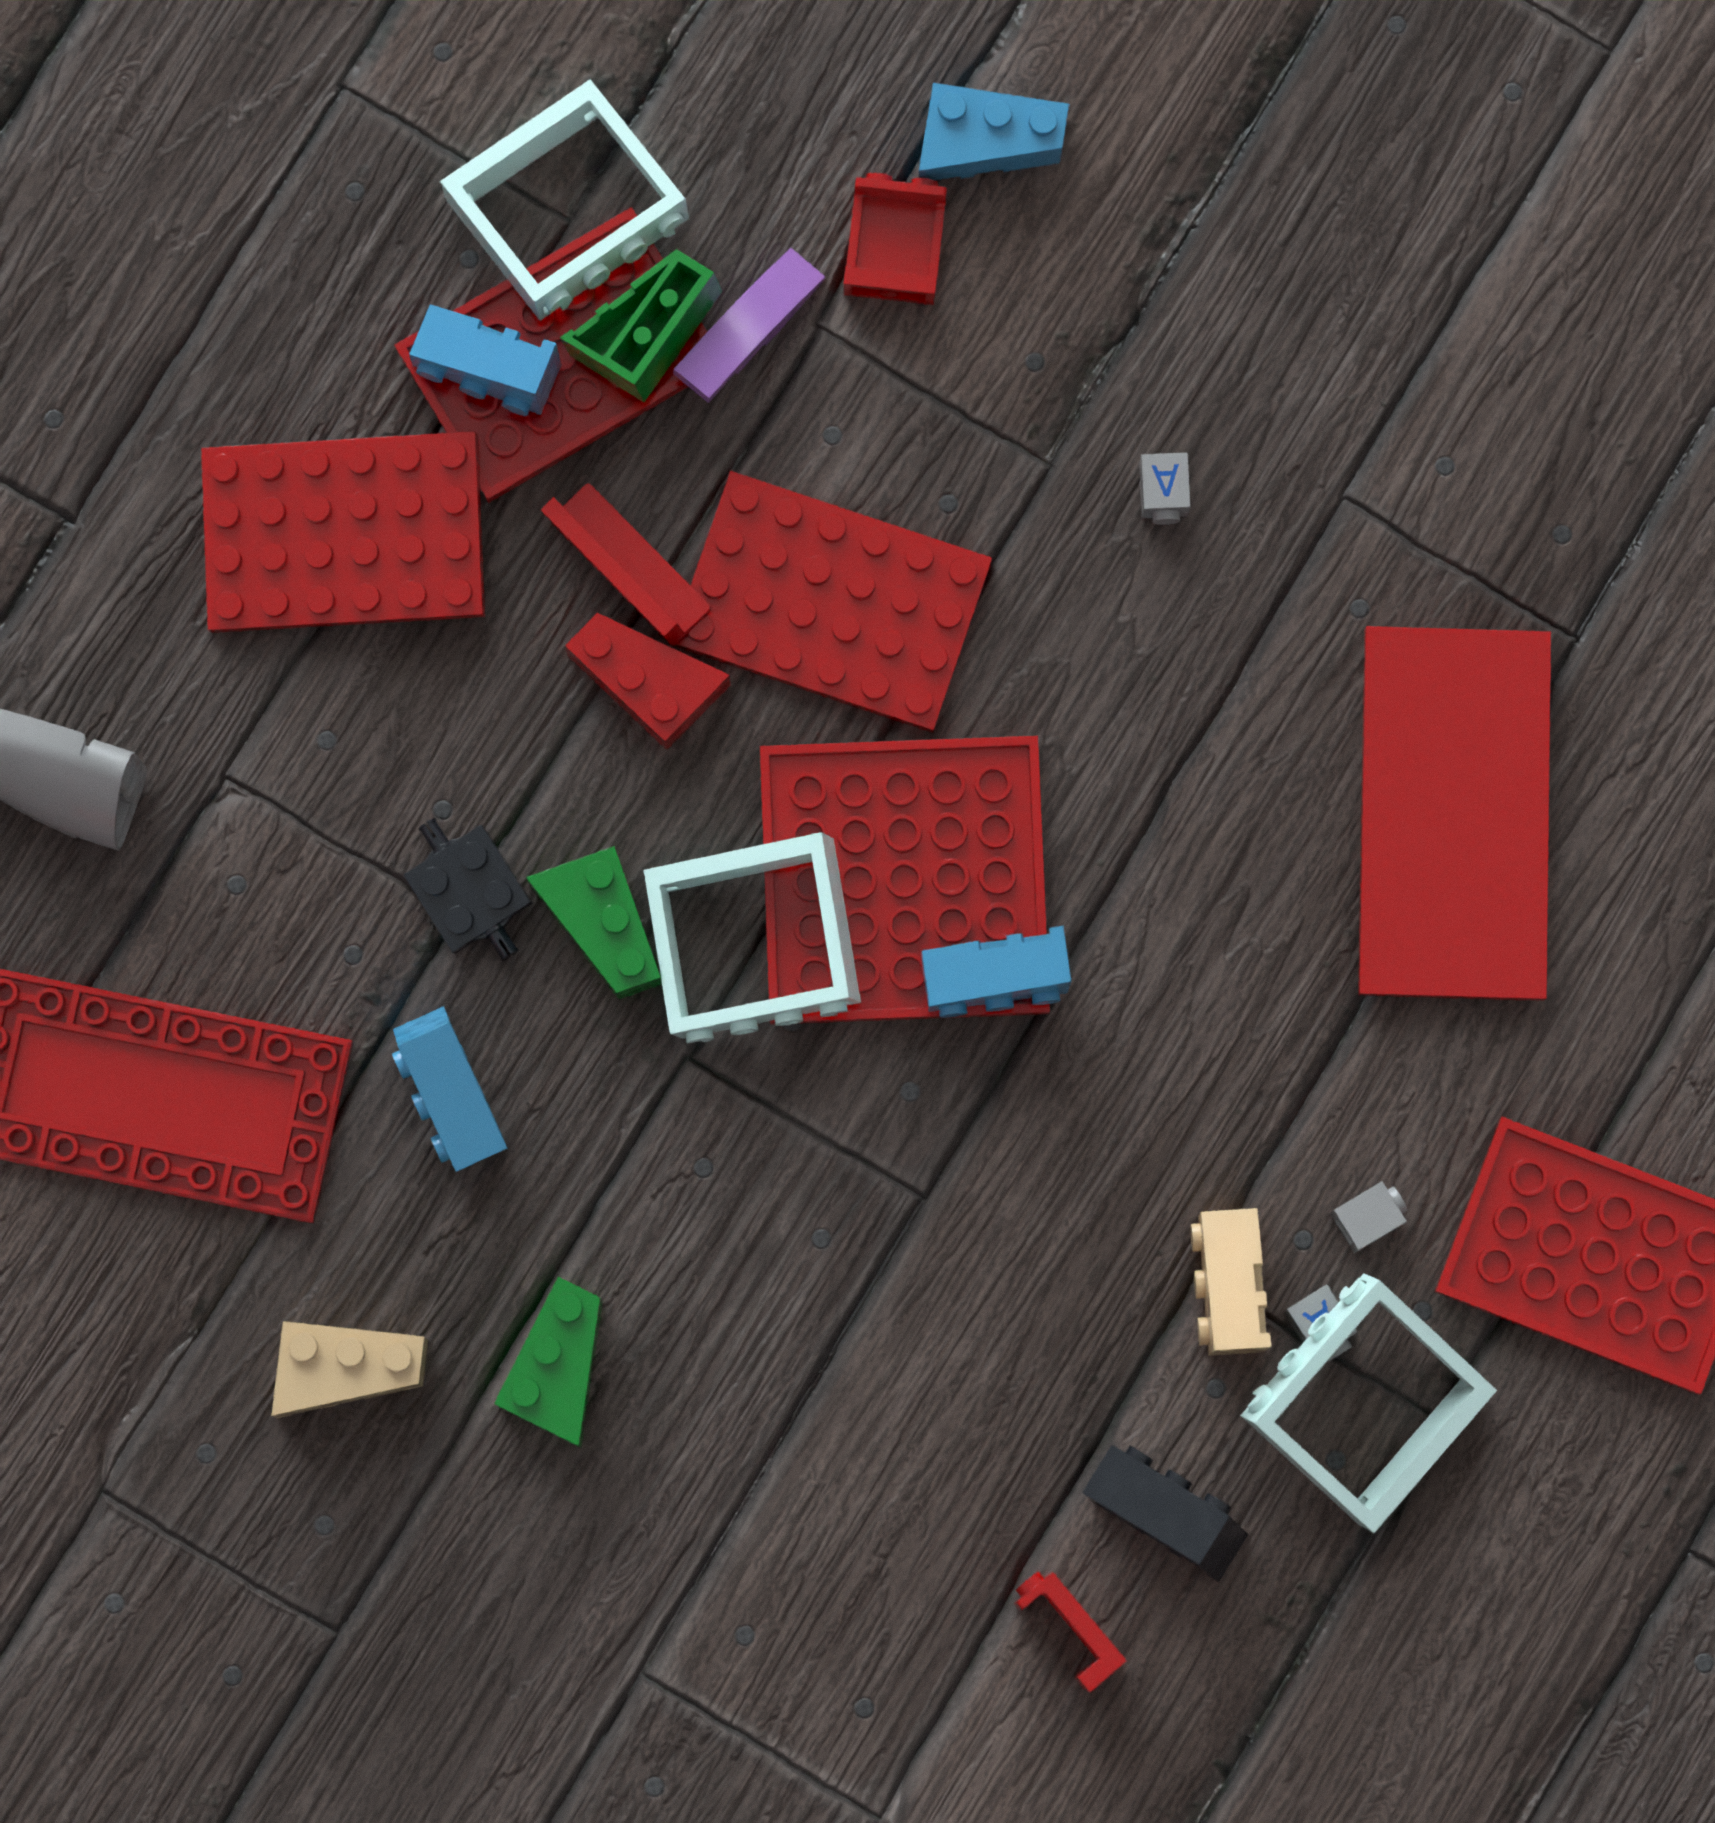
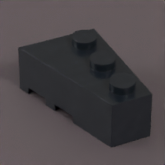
[1082,1445,1249,1582]

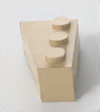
[1190,1208,1271,1356]
[272,1321,428,1418]

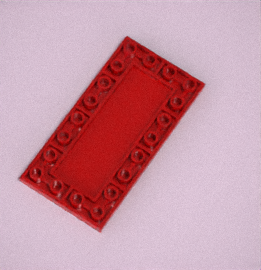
[1358,626,1551,1001]
[0,969,353,1224]

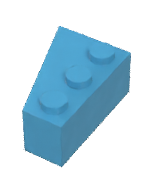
[918,83,1069,180]
[409,304,561,416]
[921,926,1071,1018]
[392,1006,507,1172]

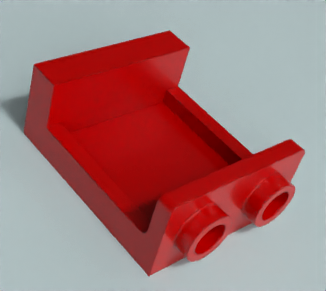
[843,173,947,305]
[1013,1571,1126,1692]

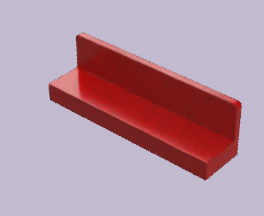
[541,484,711,647]

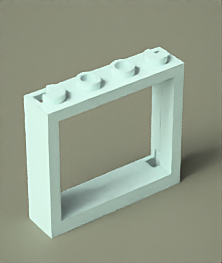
[440,80,689,320]
[644,832,861,1044]
[1241,1274,1497,1533]

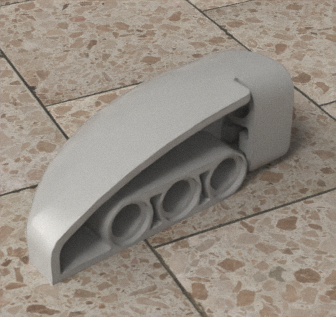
[0,709,147,851]

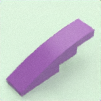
[673,248,825,403]

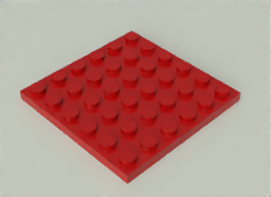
[760,736,1050,1025]

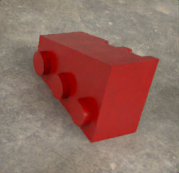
[565,613,731,750]

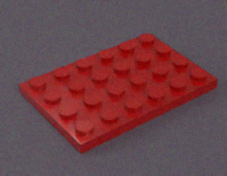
[394,207,707,503]
[201,431,485,633]
[674,471,992,733]
[1434,1117,1715,1395]

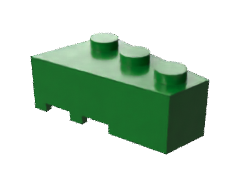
[560,249,723,402]
[526,846,662,1000]
[494,1277,603,1448]

